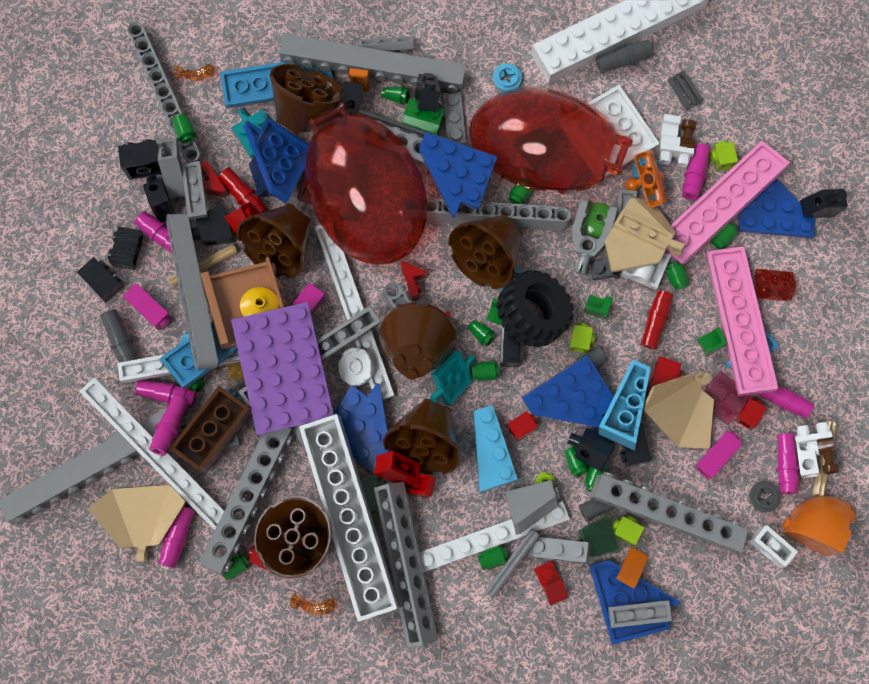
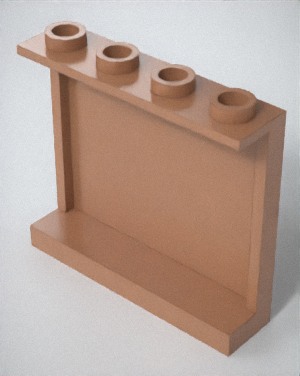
[200,257,287,351]

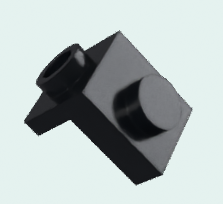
[591,258,621,281]

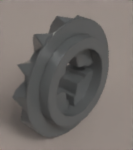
[749,481,781,513]

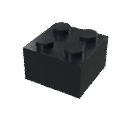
[118,139,162,180]

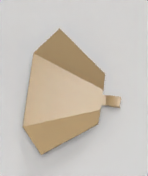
[604,198,685,273]
[643,371,714,449]
[88,485,186,562]

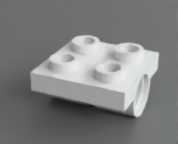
[621,253,671,290]

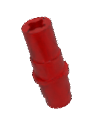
[218,167,268,214]
[640,290,674,350]

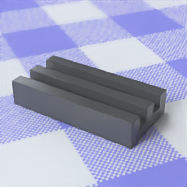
[667,70,703,110]

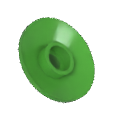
[584,203,616,238]

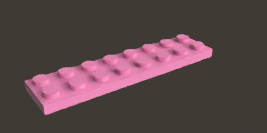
[665,141,790,264]
[706,246,778,396]

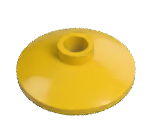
[240,287,279,317]

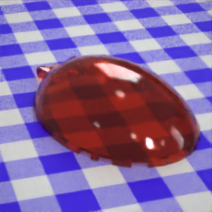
[469,87,633,193]
[305,102,428,265]

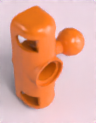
[625,150,667,207]

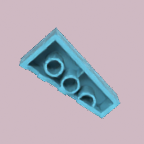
[599,359,651,451]
[473,405,518,494]

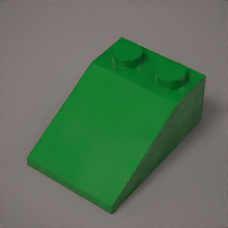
[398,98,445,153]

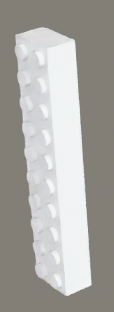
[531,0,709,84]
[299,414,400,622]

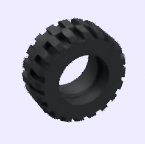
[497,270,573,347]

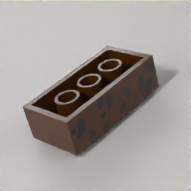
[169,386,252,475]

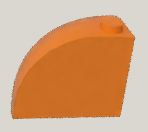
[782,496,855,556]

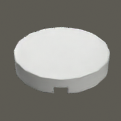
[338,348,375,386]

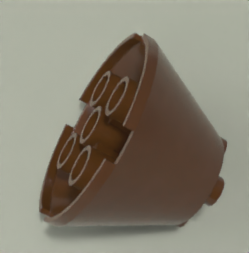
[270,64,343,135]
[237,203,311,278]
[448,215,523,289]
[379,303,457,380]
[383,399,461,475]
[254,496,332,578]

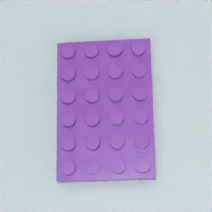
[231,302,334,435]

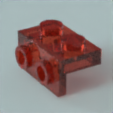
[754,269,796,301]

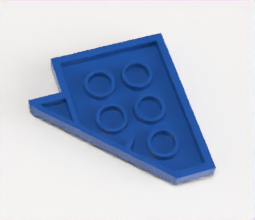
[243,117,315,203]
[419,132,497,218]
[738,178,815,238]
[521,355,614,428]
[334,383,389,478]
[589,560,681,645]

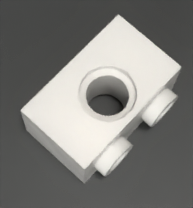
[748,525,798,568]

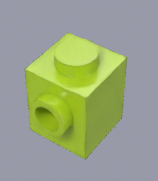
[710,141,738,171]
[568,323,595,354]
[611,515,645,546]

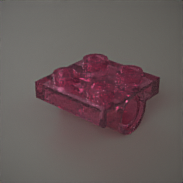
[704,371,751,425]

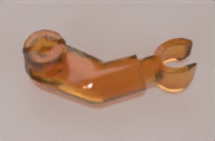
[173,63,215,81]
[290,594,335,616]

